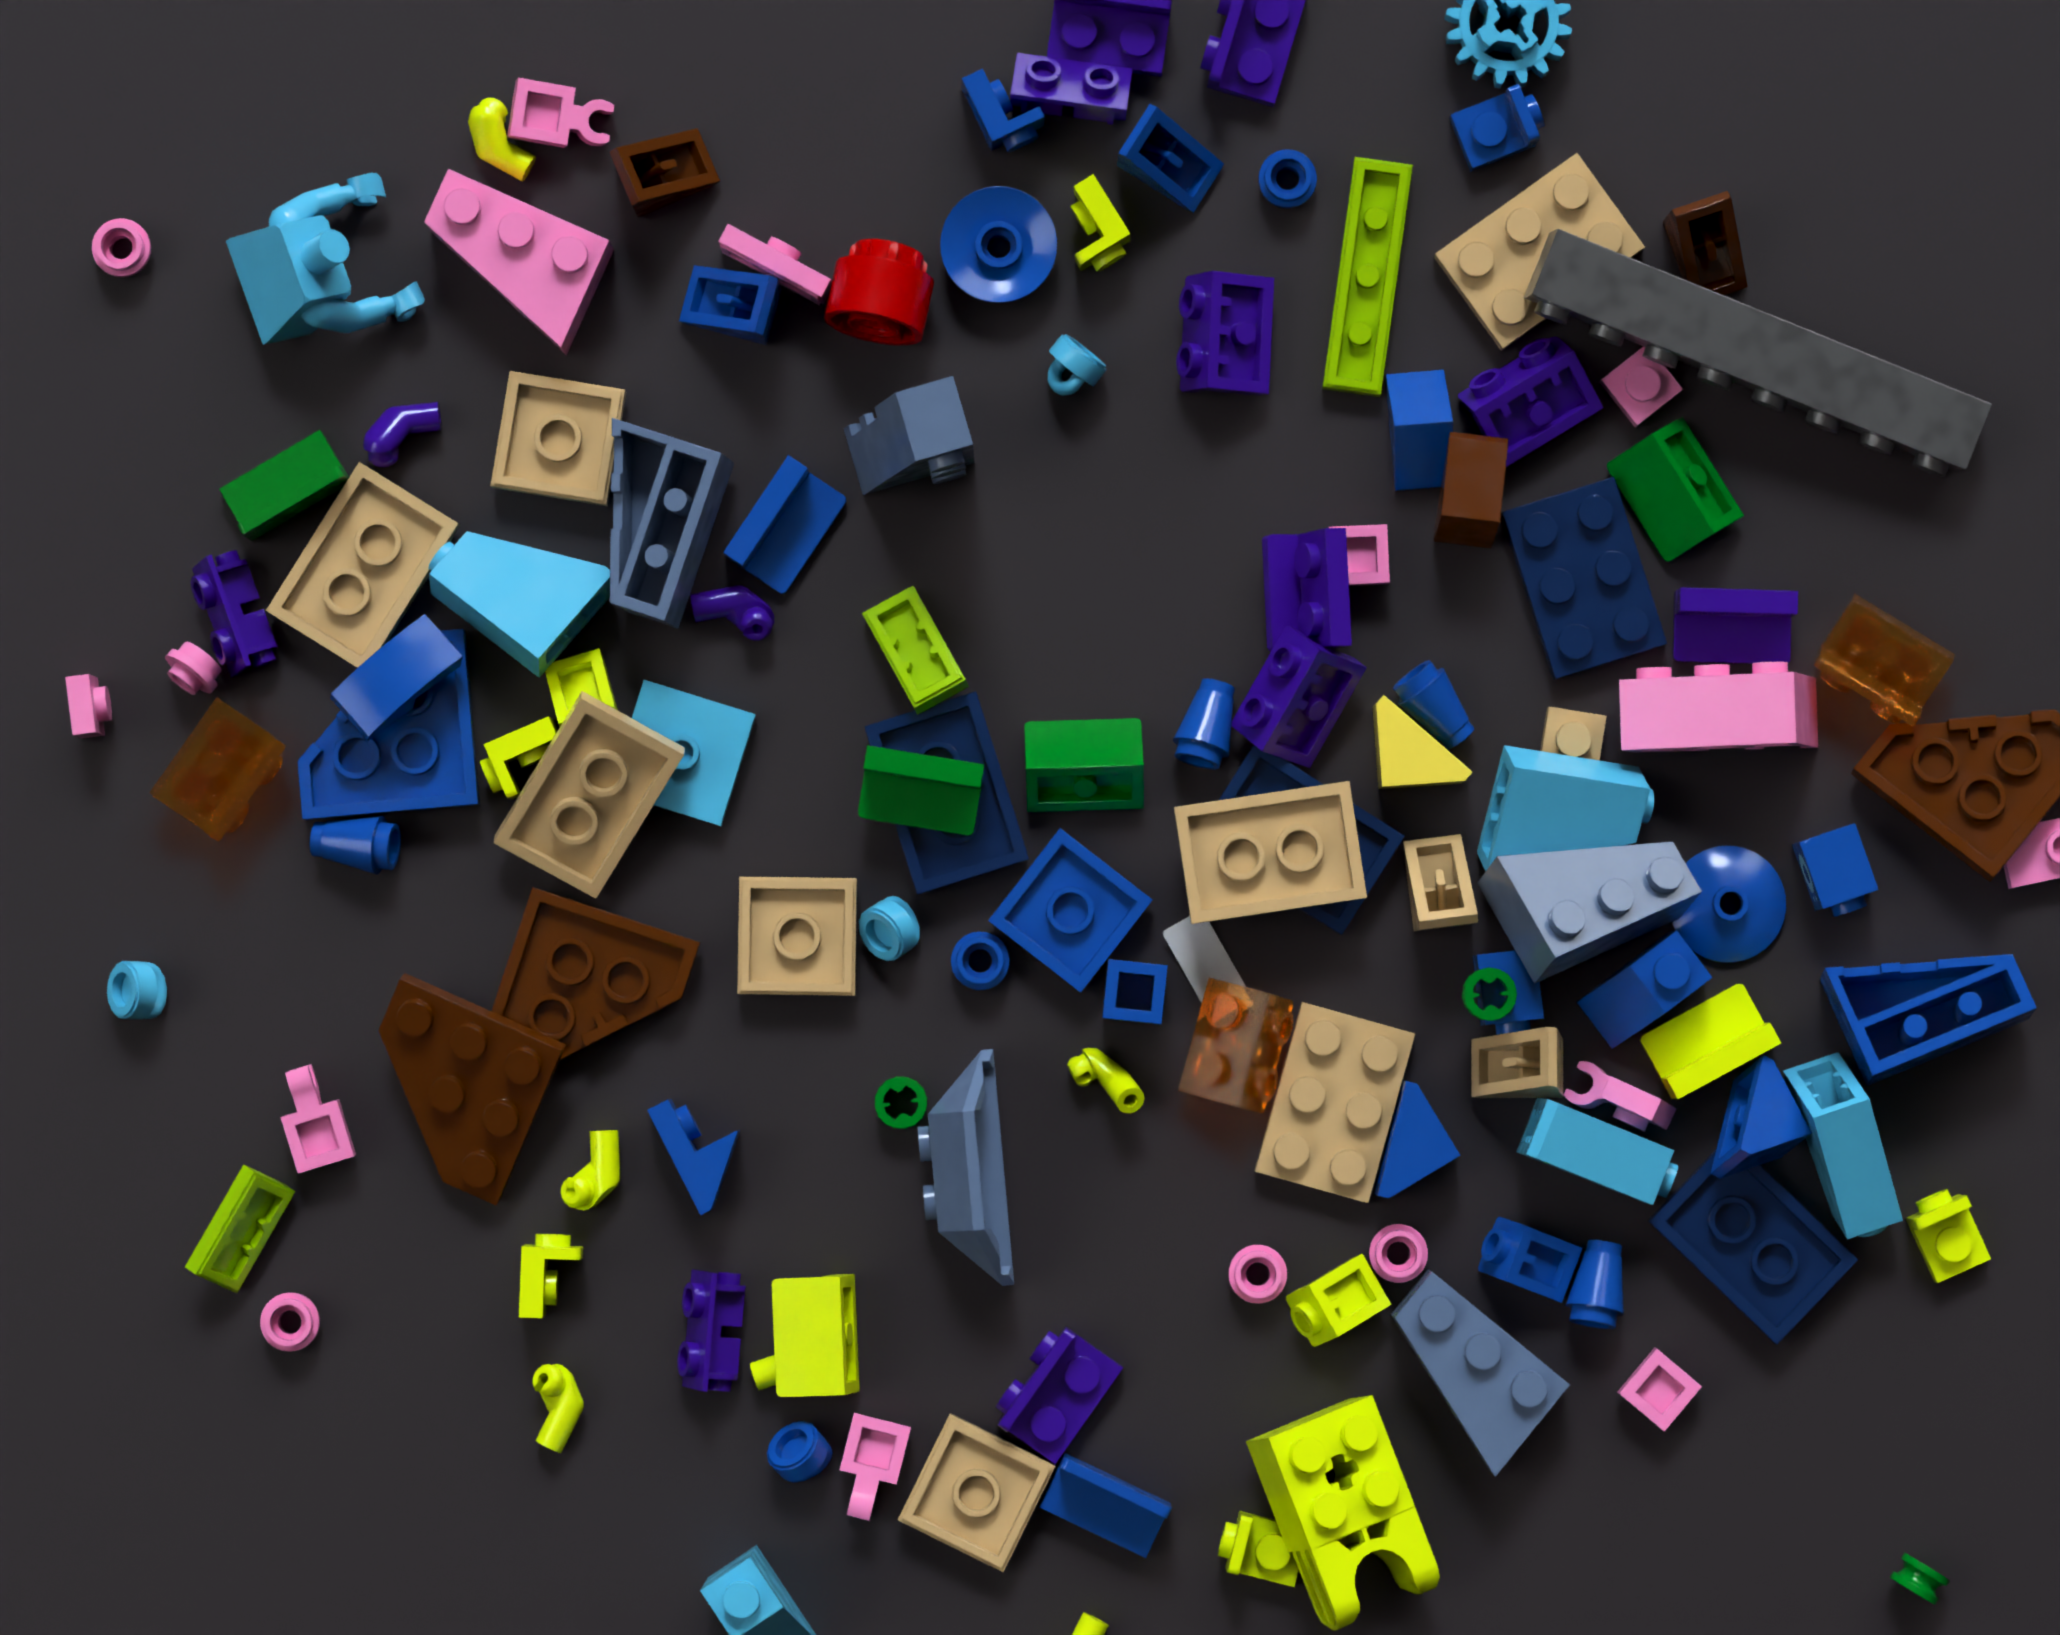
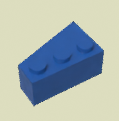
[1820,954,2037,1086]

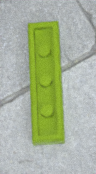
[1322,157,1413,397]

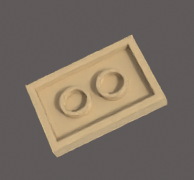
[1433,153,1645,351]
[266,462,461,668]
[494,691,685,899]
[1174,781,1367,924]
[1254,1002,1415,1203]

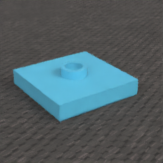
[632,680,756,827]

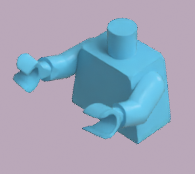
[226,173,425,345]

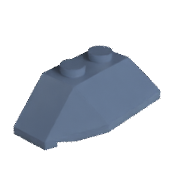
[917,1049,1014,1286]

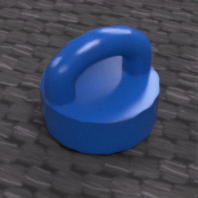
[767,1421,833,1483]

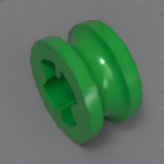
[1462,967,1517,1021]
[875,1076,927,1129]
[1889,1552,1950,1605]

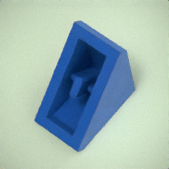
[1117,104,1224,213]
[679,265,782,346]
[1385,370,1453,491]
[1710,1055,1812,1179]
[1374,1081,1461,1198]

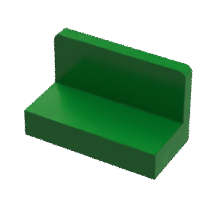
[1607,416,1744,562]
[219,430,349,541]
[1024,718,1144,812]
[858,745,985,836]

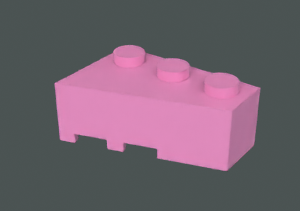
[1619,662,1818,753]

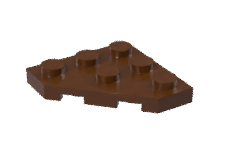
[1851,709,2060,883]
[491,887,701,1060]
[378,973,566,1206]

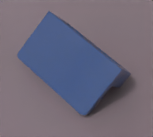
[723,455,846,594]
[1039,1453,1172,1558]

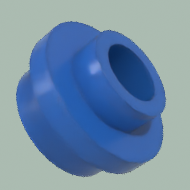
[1258,149,1317,209]
[951,931,1010,990]

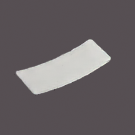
[1163,916,1255,1027]

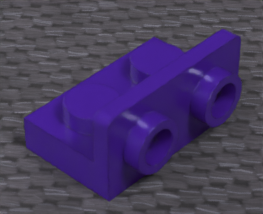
[1047,0,1172,77]
[1200,0,1306,108]
[1176,271,1274,396]
[1458,336,1603,467]
[1262,528,1352,652]
[1232,626,1367,768]
[995,1326,1123,1464]

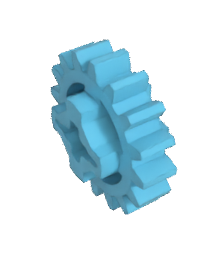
[1444,0,1572,89]

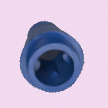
[1393,660,1475,750]
[1173,678,1235,770]
[310,816,401,875]
[1566,1240,1624,1329]

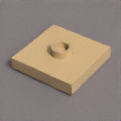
[490,371,626,506]
[737,877,857,996]
[898,1413,1055,1572]

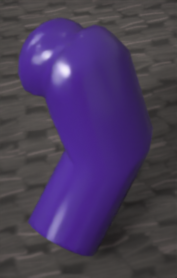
[363,402,442,467]
[690,585,775,641]

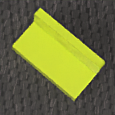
[1640,984,1781,1099]
[771,1274,860,1397]

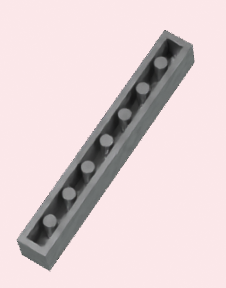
[1524,229,1992,477]

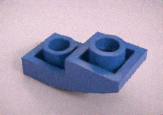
[330,614,463,741]

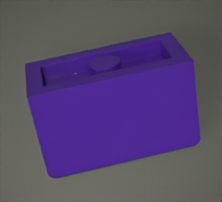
[1672,587,1798,664]

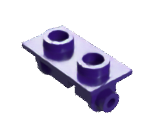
[1010,53,1133,125]
[191,550,278,678]
[677,1269,746,1392]

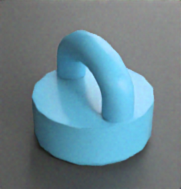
[1047,334,1107,396]
[859,896,920,961]
[107,961,167,1020]

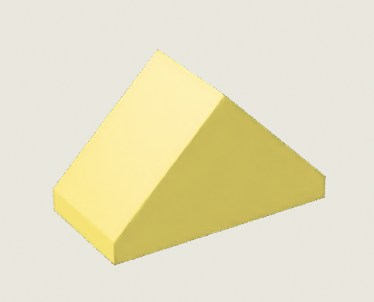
[1373,695,1472,789]

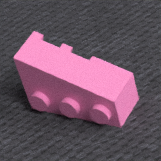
[424,169,614,356]

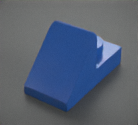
[647,1099,740,1215]

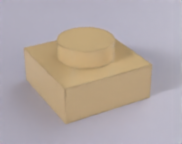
[1540,707,1607,760]

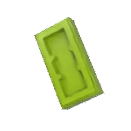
[862,586,969,715]
[185,1164,296,1293]

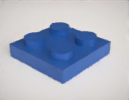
[988,828,1153,993]

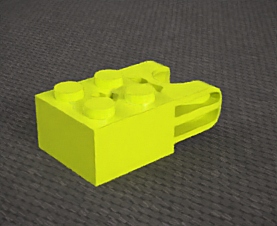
[1246,1395,1440,1631]

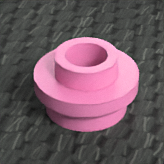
[92,218,151,277]
[165,642,222,695]
[1369,1224,1428,1283]
[1228,1244,1287,1304]
[260,1292,320,1352]

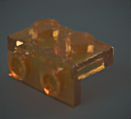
[1814,594,1955,726]
[149,697,286,842]
[1178,977,1294,1113]

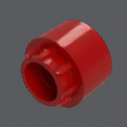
[824,239,934,346]

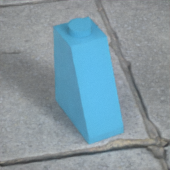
[428,531,610,678]
[1477,745,1654,872]
[1783,1052,1903,1240]
[1516,1098,1678,1205]
[700,1545,816,1635]

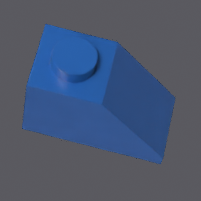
[1576,930,1713,1049]

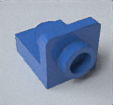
[961,68,1045,152]
[1449,84,1545,172]
[1478,1216,1582,1303]

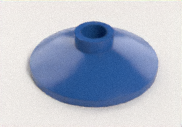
[940,186,1057,303]
[1672,846,1786,963]

